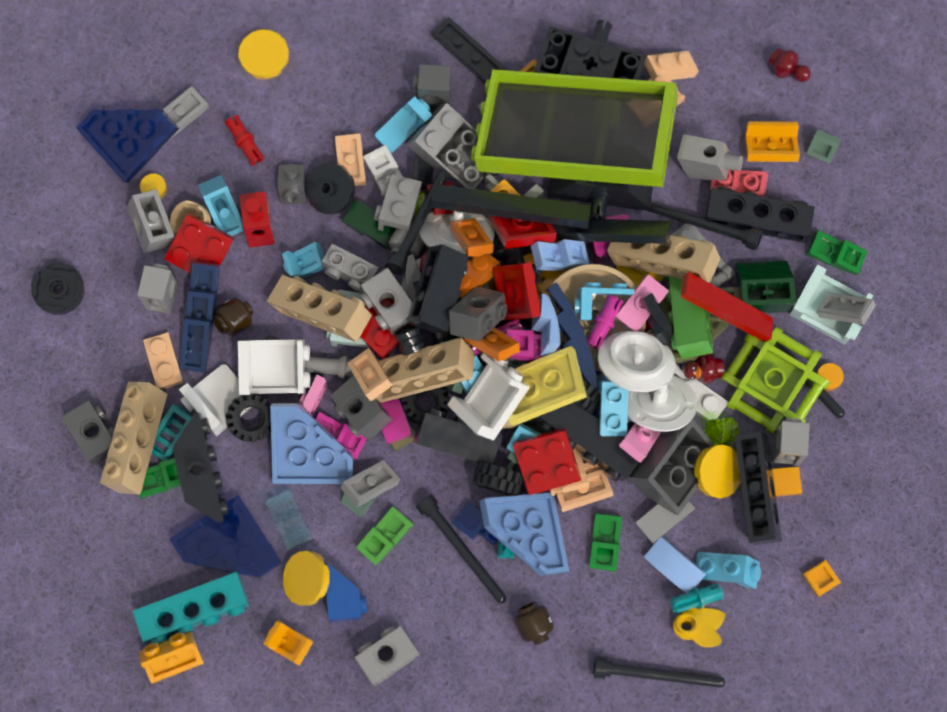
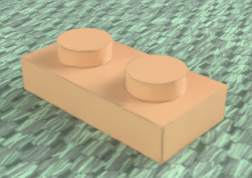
[644,51,699,82]
[335,133,366,186]
[143,332,184,390]
[347,348,392,401]

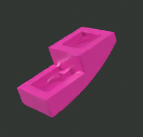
[506,330,560,362]
[380,398,412,444]
[314,412,366,460]

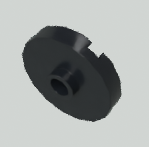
[306,163,355,215]
[31,263,85,315]

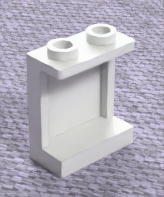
[238,339,311,395]
[447,353,530,440]

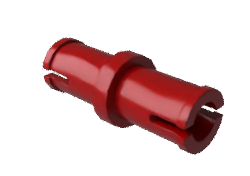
[224,115,265,166]

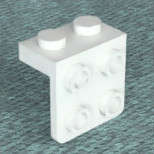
[179,365,252,436]

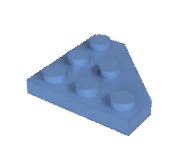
[271,403,354,484]
[479,493,569,576]

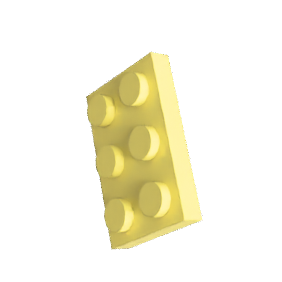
[508,346,587,426]

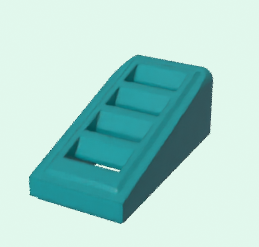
[152,404,194,461]

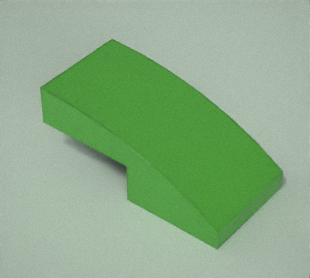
[356,506,414,565]

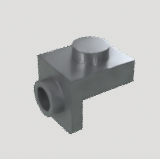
[278,164,306,205]

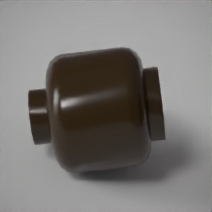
[213,297,253,336]
[514,602,554,645]

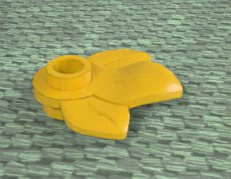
[673,606,726,647]

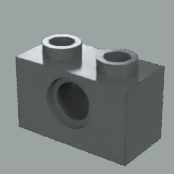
[413,65,451,109]
[449,286,507,342]
[330,375,393,441]
[61,400,115,466]

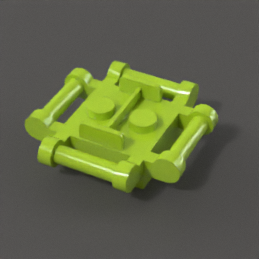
[721,326,830,434]

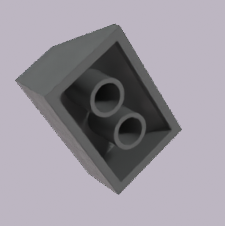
[629,419,714,515]

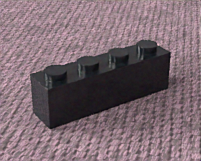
[534,402,639,482]

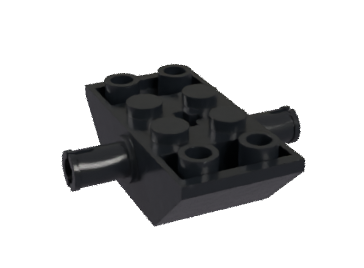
[534,20,647,117]
[547,129,653,219]
[172,413,229,523]

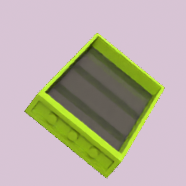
[472,70,678,187]

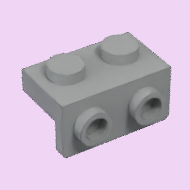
[374,174,422,231]

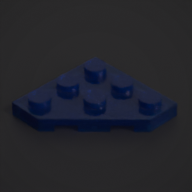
[76,109,179,183]
[170,495,282,578]

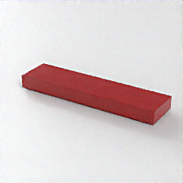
[680,272,773,343]

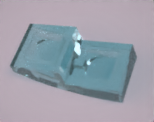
[265,489,312,550]

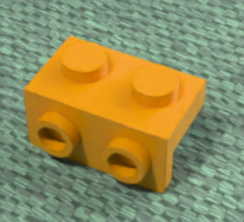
[744,121,800,162]
[139,631,204,684]

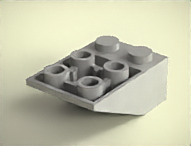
[406,103,503,189]

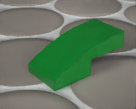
[805,230,868,275]
[139,458,181,499]
[589,513,622,572]

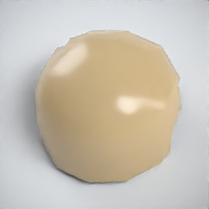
[169,200,211,235]

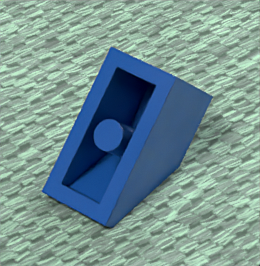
[327,565,368,623]

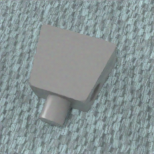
[677,134,743,181]

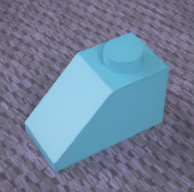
[198,175,244,236]

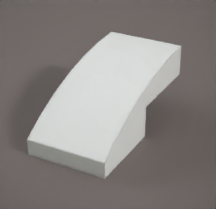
[363,145,403,193]

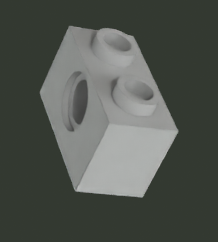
[127,189,175,254]
[137,264,179,314]
[360,268,413,335]
[772,418,810,466]
[355,626,420,687]

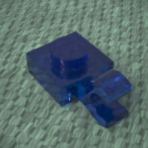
[452,502,498,546]

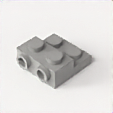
[322,244,379,292]

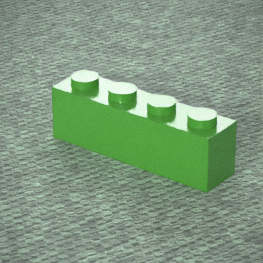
[665,256,714,359]

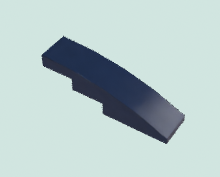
[179,261,220,373]
[545,282,598,389]

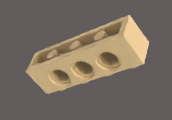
[607,235,721,283]
[267,275,372,342]
[376,338,475,403]
[100,382,167,495]

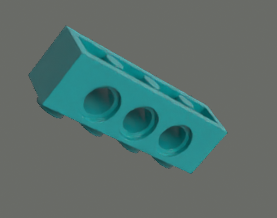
[133,572,250,644]

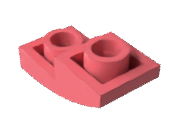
[710,170,768,197]

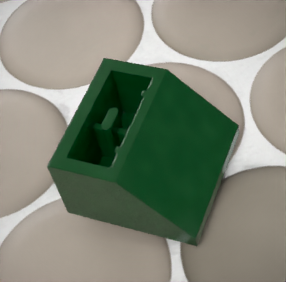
[735,261,796,313]

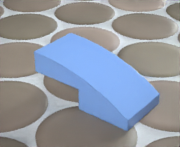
[531,239,589,271]
[532,294,560,356]
[644,537,706,593]

